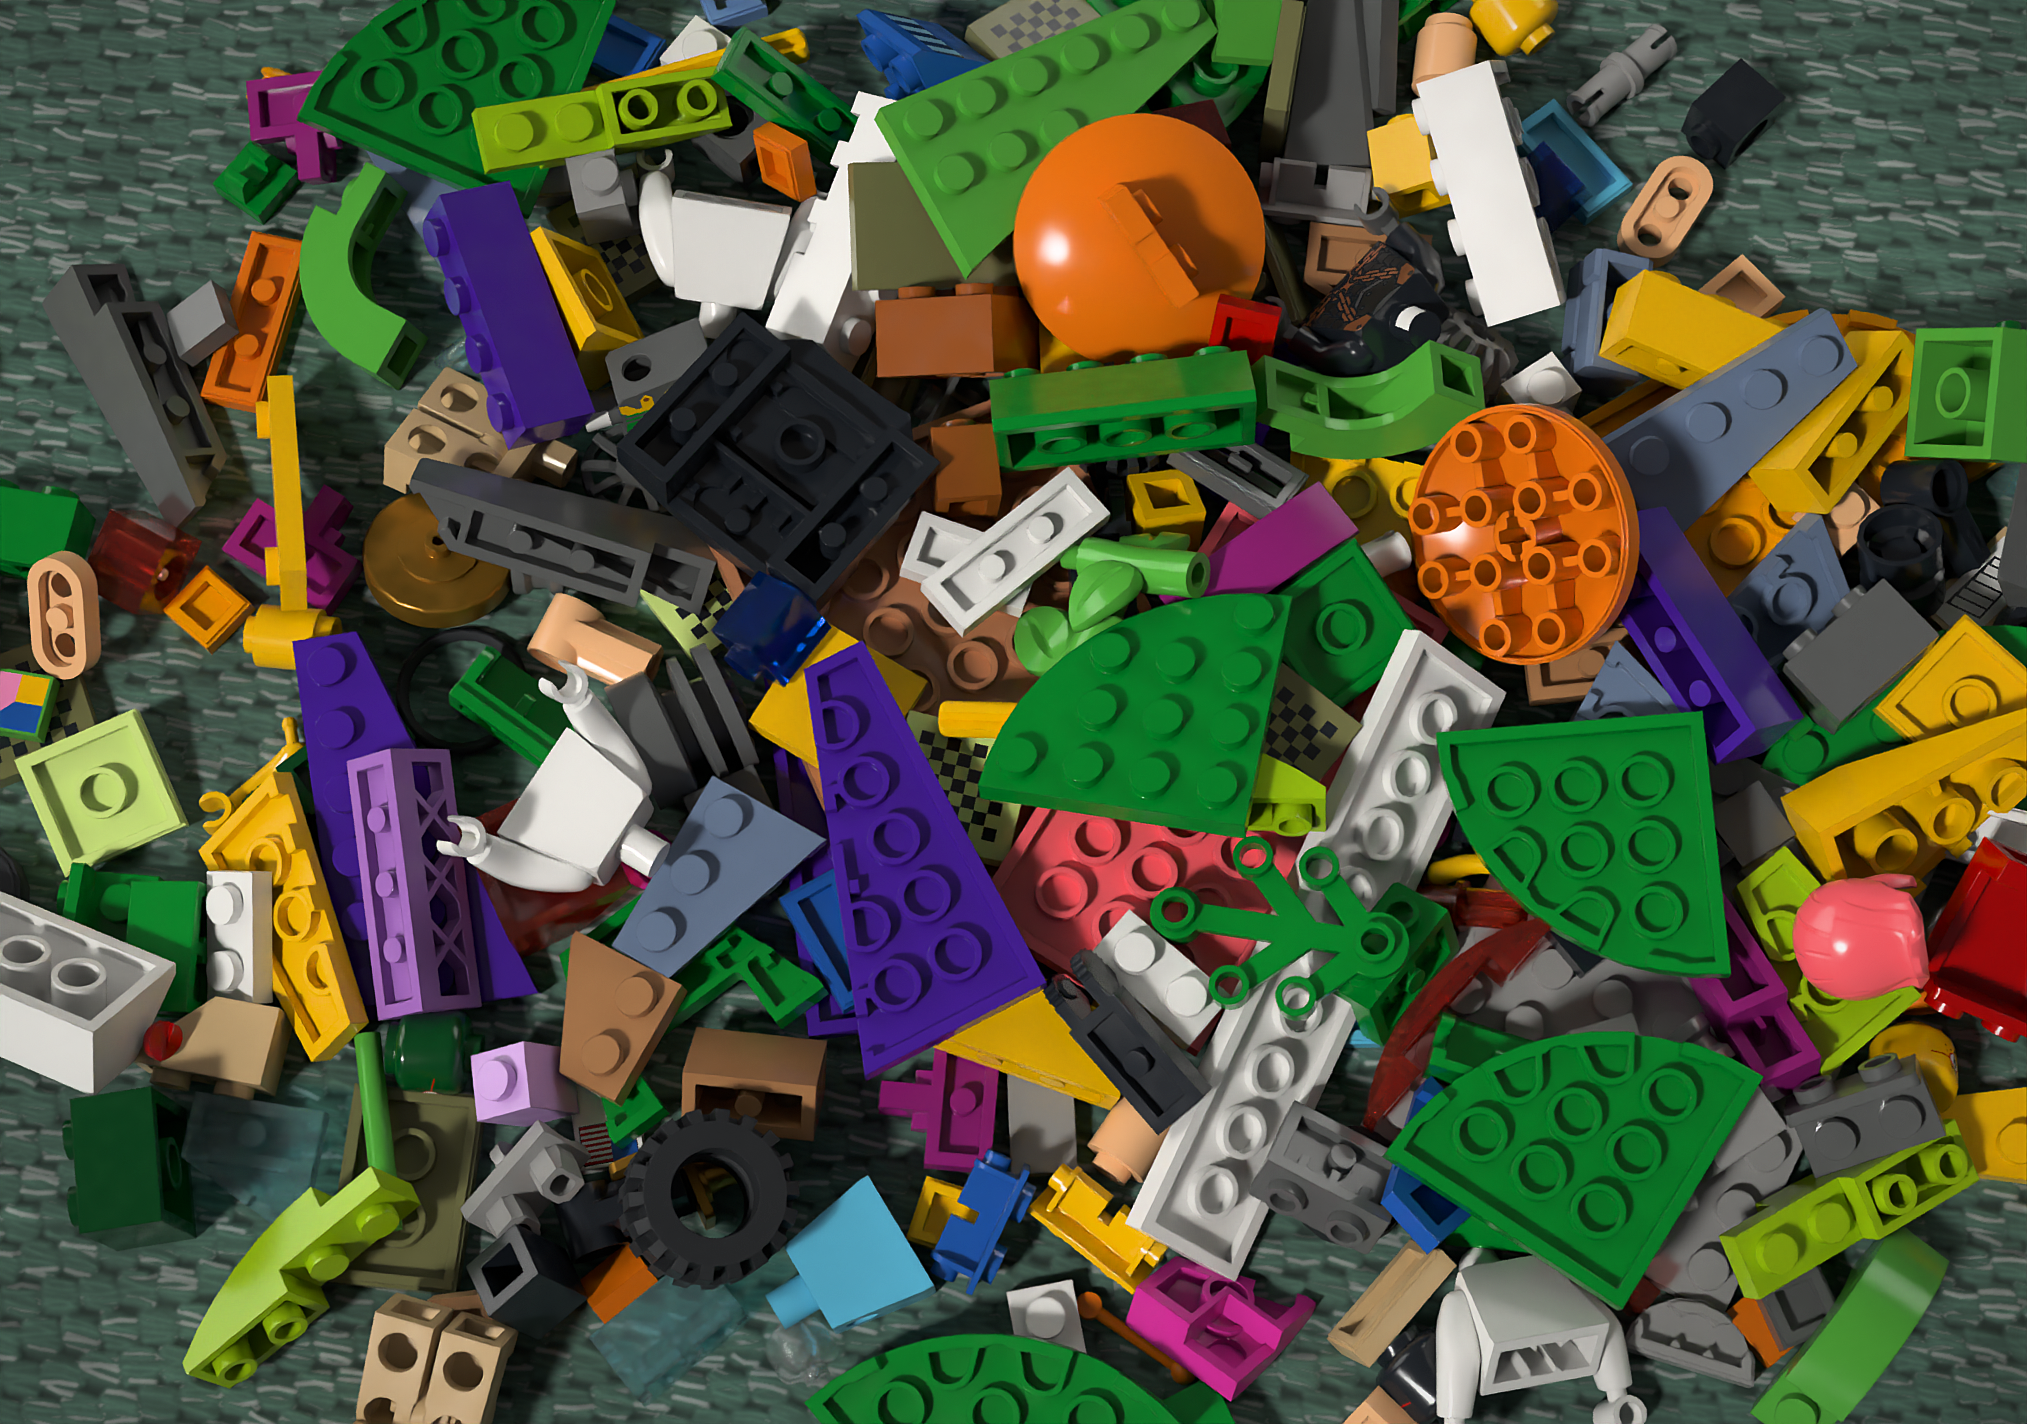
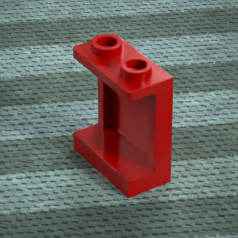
[1922,836,2027,1043]

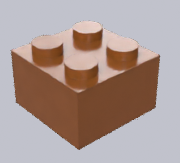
[875,283,1040,380]

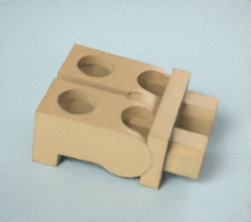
[383,366,578,494]
[353,1292,519,1424]

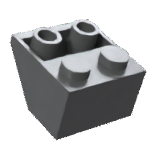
[1777,578,1939,735]

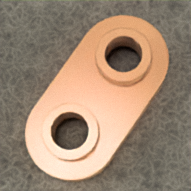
[1617,156,1713,268]
[27,551,101,679]

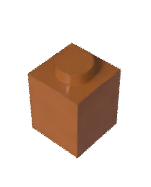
[926,419,1002,521]

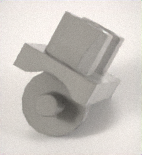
[460,1120,591,1239]

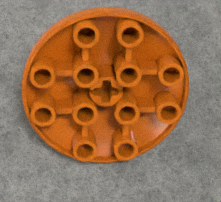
[1012,113,1265,365]
[1408,403,1640,665]

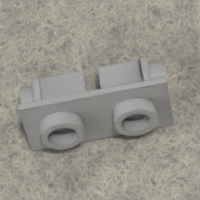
[1257,157,1378,228]

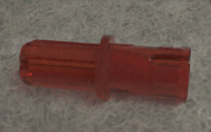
[1415,880,1529,932]

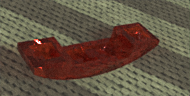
[1362,918,1551,1132]

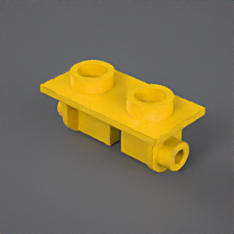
[1027,1163,1169,1295]

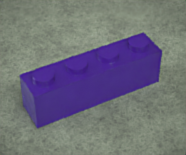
[423,180,595,450]
[1618,506,1804,766]

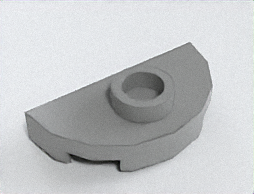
[1624,1298,1755,1388]

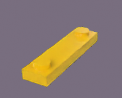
[255,375,307,611]

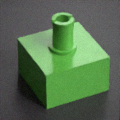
[1904,327,2027,464]

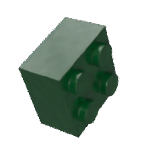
[62,1086,197,1251]

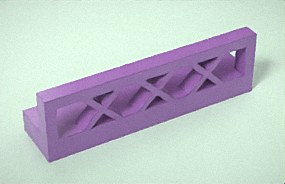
[347,748,482,1021]

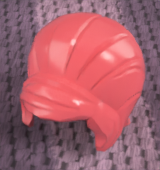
[1792,874,1930,1001]

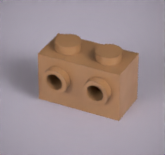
[681,1027,827,1141]

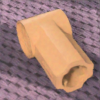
[527,593,664,685]

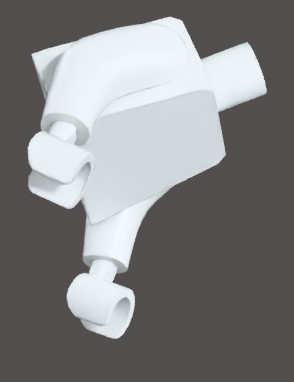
[636,149,829,339]
[436,660,670,892]
[1436,1248,1647,1424]

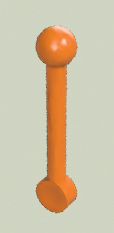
[1076,1292,1196,1385]

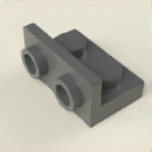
[1784,1053,1946,1178]
[1248,1100,1393,1254]

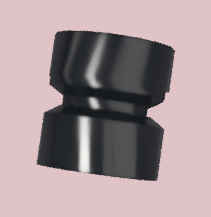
[1857,504,1946,620]

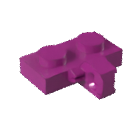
[246,70,343,185]
[222,484,364,616]
[878,1048,999,1173]

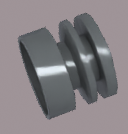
[604,643,760,810]

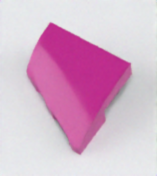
[1125,1256,1316,1402]

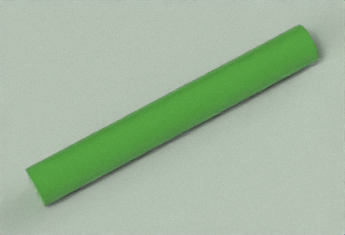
[354,1032,403,1232]

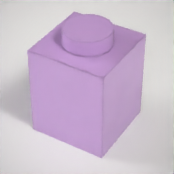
[470,1041,579,1127]

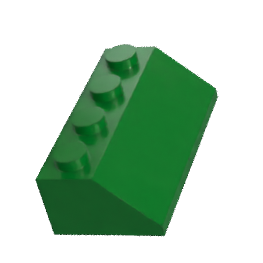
[989,346,1257,473]

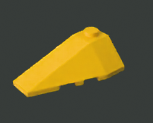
[1780,708,2027,899]

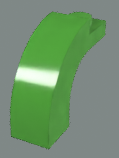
[299,162,428,391]
[1250,340,1486,460]
[1750,1226,1950,1424]

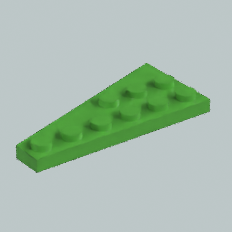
[874,0,1218,280]

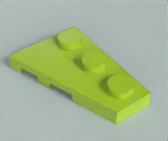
[1731,846,1922,1076]

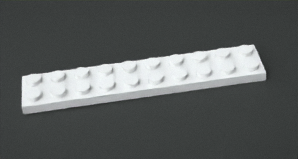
[1125,629,1506,1282]

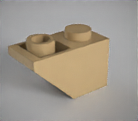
[133,996,293,1103]

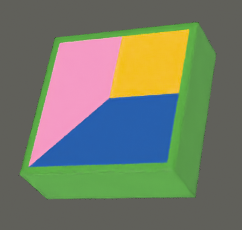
[0,668,61,743]

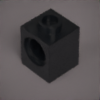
[1681,58,1786,170]

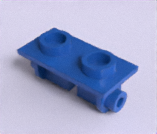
[930,1148,1037,1295]

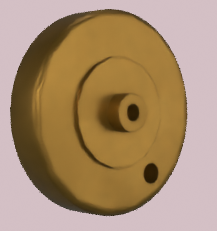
[362,492,512,628]

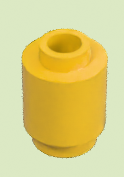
[243,604,343,670]

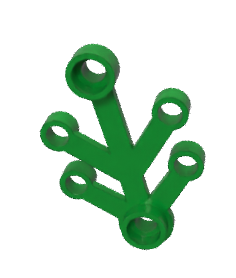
[1150,836,1410,1021]

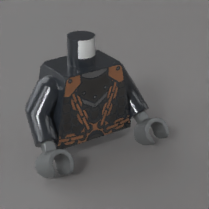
[1264,187,1450,378]

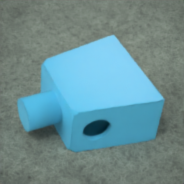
[765,1175,936,1334]

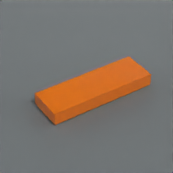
[200,231,302,413]

